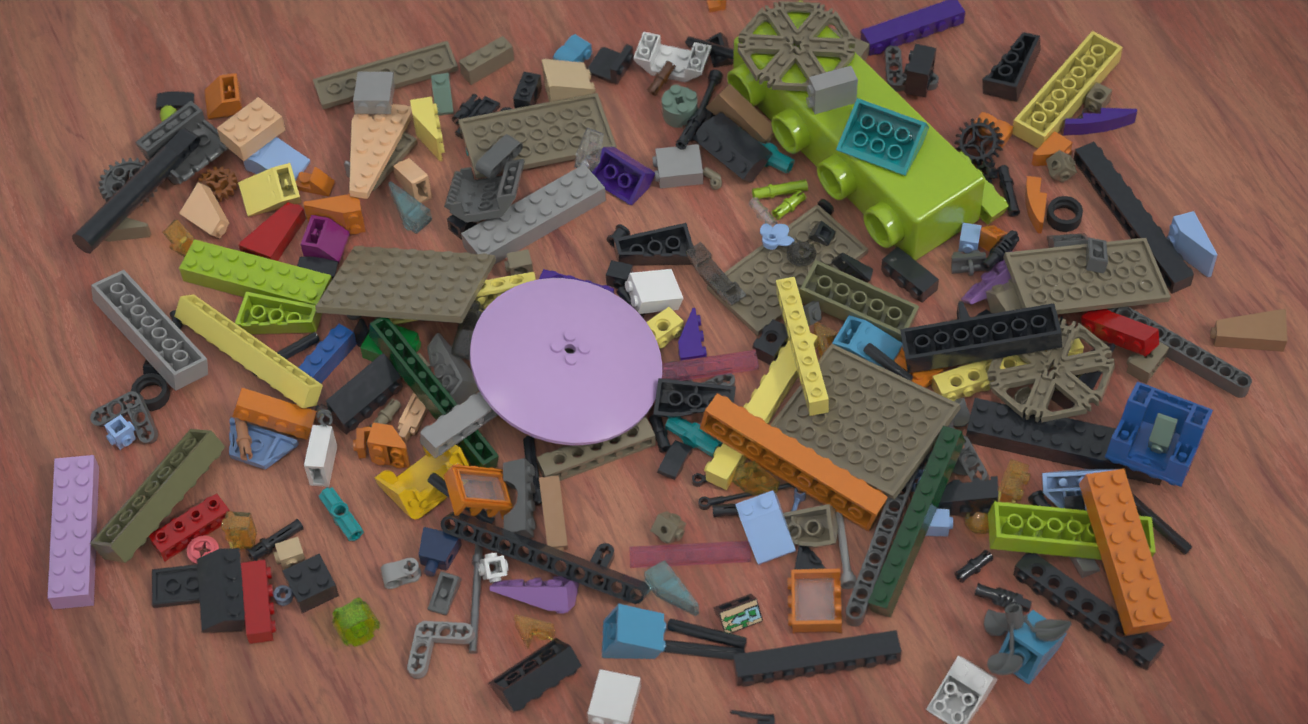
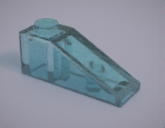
[388,181,432,234]
[644,560,699,616]

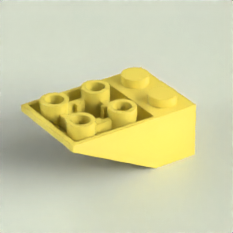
[410,97,445,161]
[238,163,301,217]

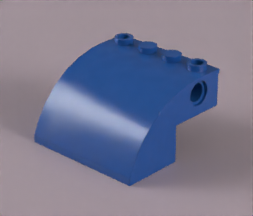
[1105,381,1213,487]

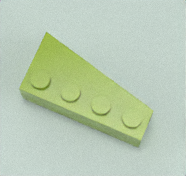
[959,151,1009,225]
[235,292,322,334]

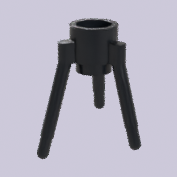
[731,710,775,724]

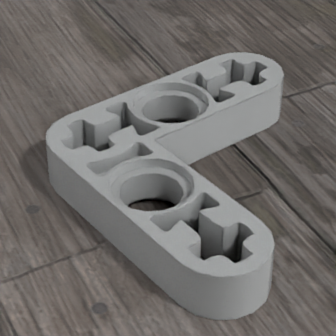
[407,621,475,679]

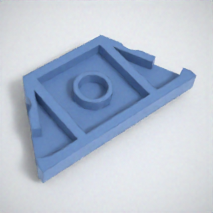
[229,418,299,470]

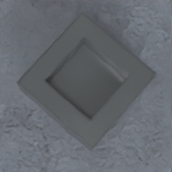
[803,301,821,326]

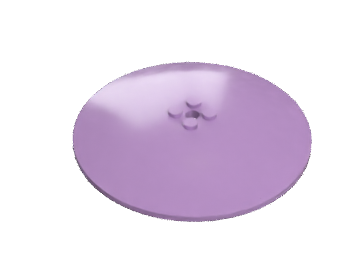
[470,278,662,445]

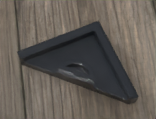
[795,545,826,570]

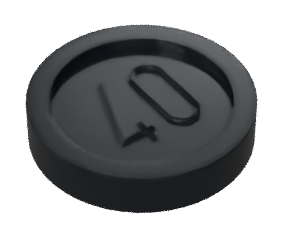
[817,199,834,215]

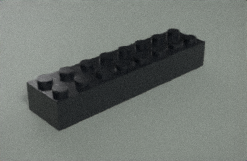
[900,303,1062,373]

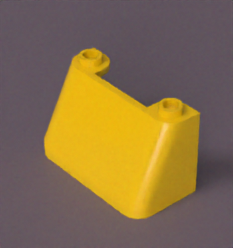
[375,445,469,519]

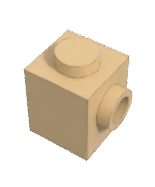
[274,537,305,570]

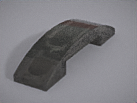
[686,242,747,306]

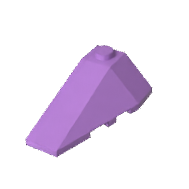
[961,251,1014,304]
[490,576,579,614]

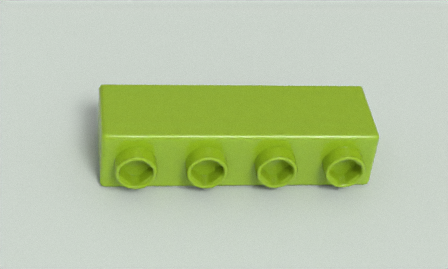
[727,0,985,261]

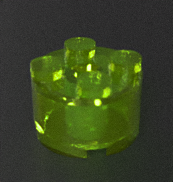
[332,598,380,647]

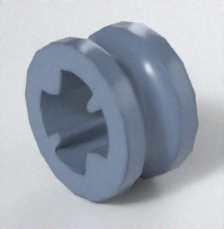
[273,585,293,606]

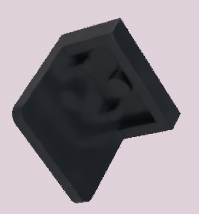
[587,44,634,84]

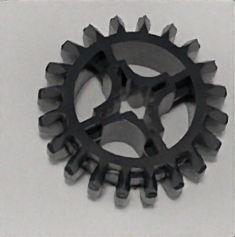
[954,118,1004,166]

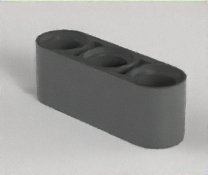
[475,134,523,179]

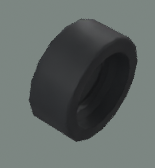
[1046,196,1083,232]
[131,373,170,411]

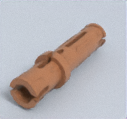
[233,410,253,460]

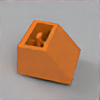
[205,73,243,119]
[367,422,410,468]

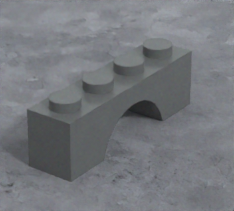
[503,458,536,538]

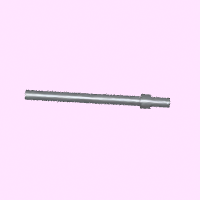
[469,544,484,654]

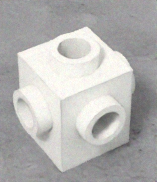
[478,553,508,583]

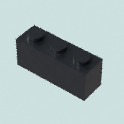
[881,246,939,303]

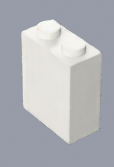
[625,269,683,314]
[304,424,337,487]
[587,669,641,724]

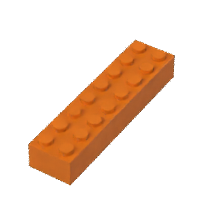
[1079,469,1172,636]

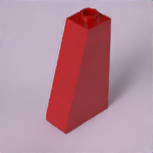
[238,202,306,261]

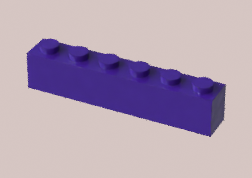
[860,0,965,56]

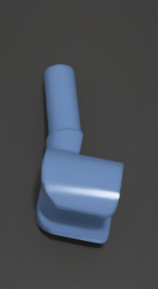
[791,488,806,511]

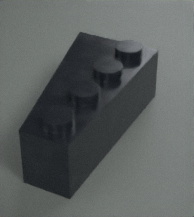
[982,32,1041,101]
[614,223,696,265]
[914,476,998,518]

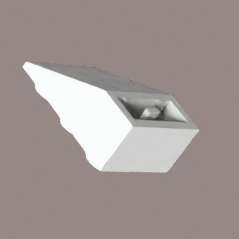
[926,656,998,724]

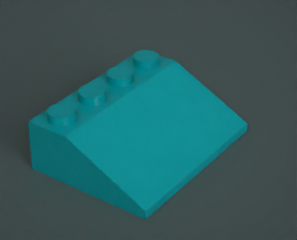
[836,98,929,176]

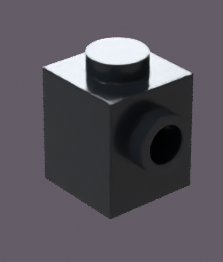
[606,260,633,289]

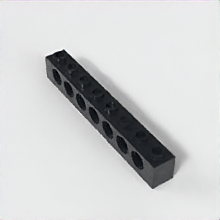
[1013,553,1165,671]

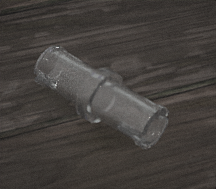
[748,197,778,227]

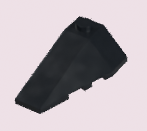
[654,378,736,418]

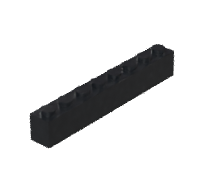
[733,630,902,687]

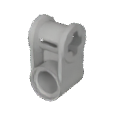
[380,558,421,589]

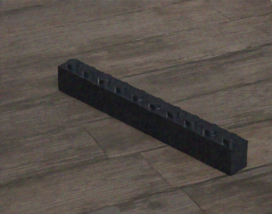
[1073,142,1194,294]

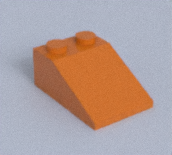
[303,194,366,234]

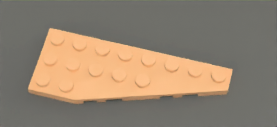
[349,104,413,199]

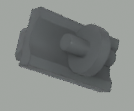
[951,250,986,276]

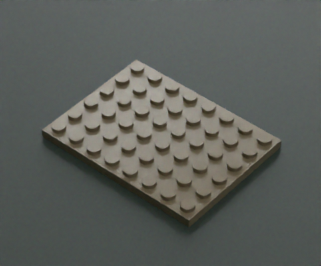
[315,245,496,323]
[771,344,961,500]

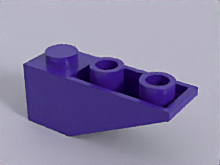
[678,308,707,368]

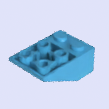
[832,315,903,369]

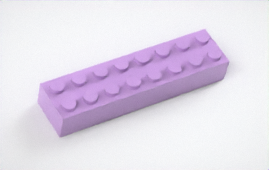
[48,455,99,609]

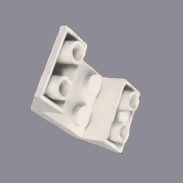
[633,32,711,82]

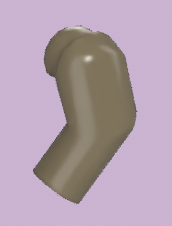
[703,167,722,190]

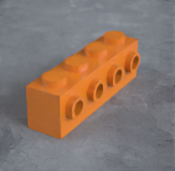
[232,388,317,440]

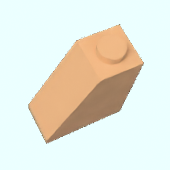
[393,158,432,206]
[179,182,229,238]

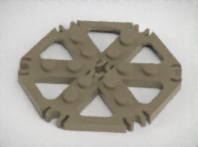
[738,1,855,91]
[987,319,1115,422]

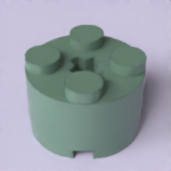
[661,85,698,128]

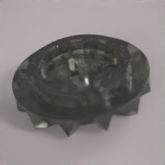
[786,240,816,266]

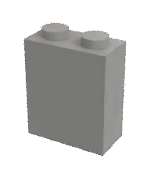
[806,66,858,114]
[353,72,395,114]
[652,144,703,188]

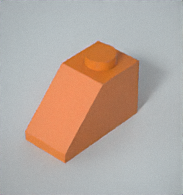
[1031,131,1073,166]

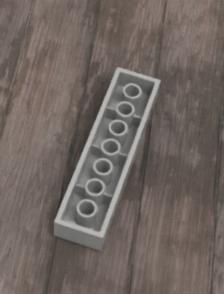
[461,164,606,264]
[91,270,208,391]

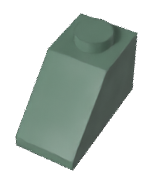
[431,73,454,116]
[1148,413,1178,454]

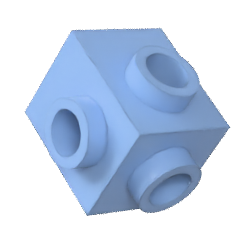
[104,414,136,450]

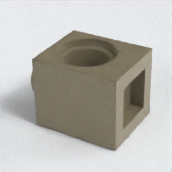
[1084,82,1112,113]
[504,249,533,276]

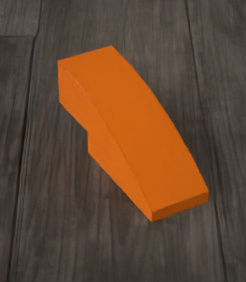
[1025,176,1047,234]

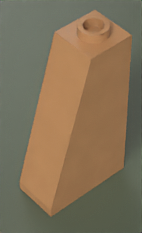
[706,83,774,143]
[1210,309,1287,352]
[539,475,568,551]

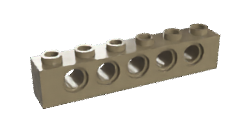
[537,417,656,481]

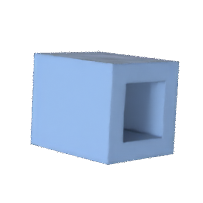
[958,223,981,254]
[926,509,953,537]

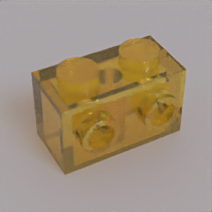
[998,459,1031,504]
[221,511,257,550]

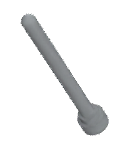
[836,512,857,589]

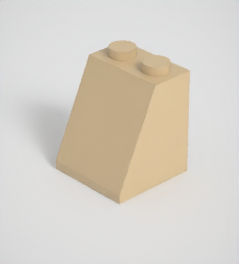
[541,59,595,102]

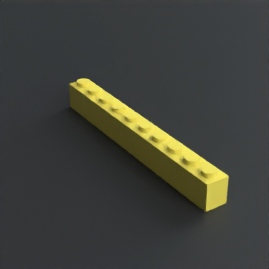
[175,294,323,408]
[704,333,818,490]

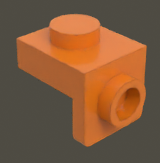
[353,427,371,459]

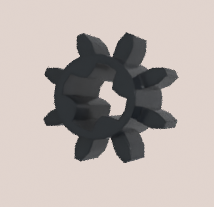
[977,161,999,183]

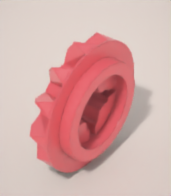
[187,536,219,564]

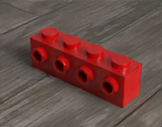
[1081,309,1159,356]
[149,493,232,562]
[241,560,277,644]

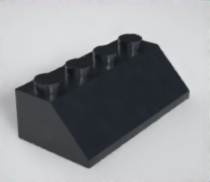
[692,112,773,183]
[326,353,403,435]
[197,548,245,633]
[488,638,582,712]

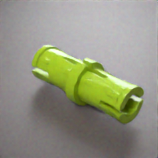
[772,190,806,220]

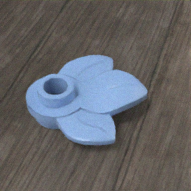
[760,223,795,250]

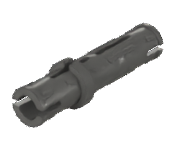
[315,404,333,426]

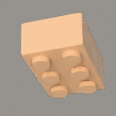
[217,97,285,161]

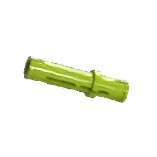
[752,179,808,200]

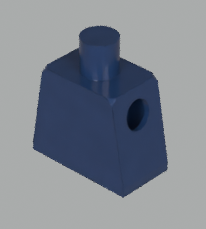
[419,527,462,577]

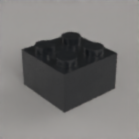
[903,44,937,98]
[283,554,339,613]

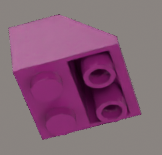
[301,215,350,263]

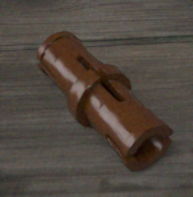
[647,60,676,96]

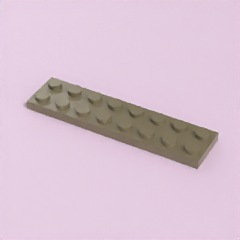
[313,41,458,109]

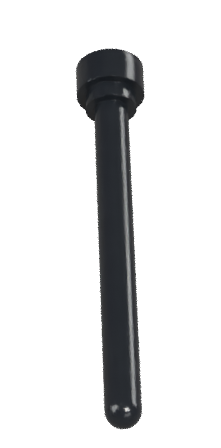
[690,70,723,141]

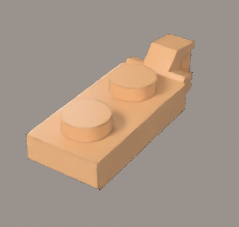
[398,393,428,444]

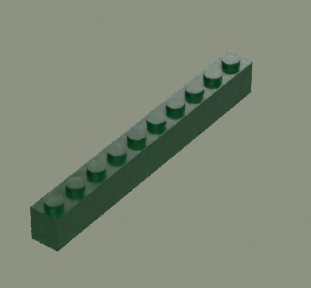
[369,317,499,468]
[868,426,965,618]

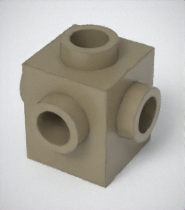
[1046,150,1077,182]
[650,511,687,543]

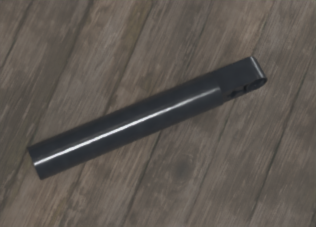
[72,128,201,254]

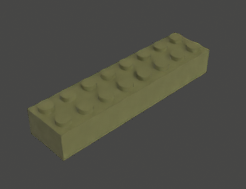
[90,429,225,563]

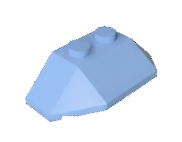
[1042,469,1118,511]

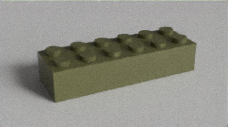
[799,260,919,343]

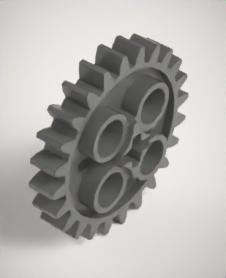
[98,157,157,206]

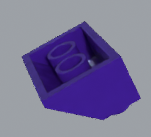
[592,147,655,205]

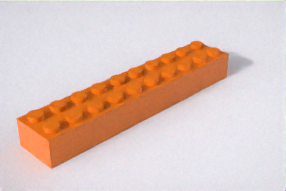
[700,393,888,532]

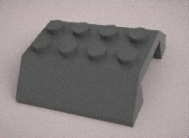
[135,101,229,185]
[444,159,525,222]

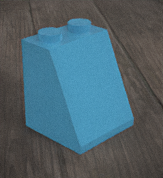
[602,604,666,659]
[999,610,1067,684]

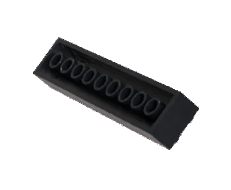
[966,398,1162,486]

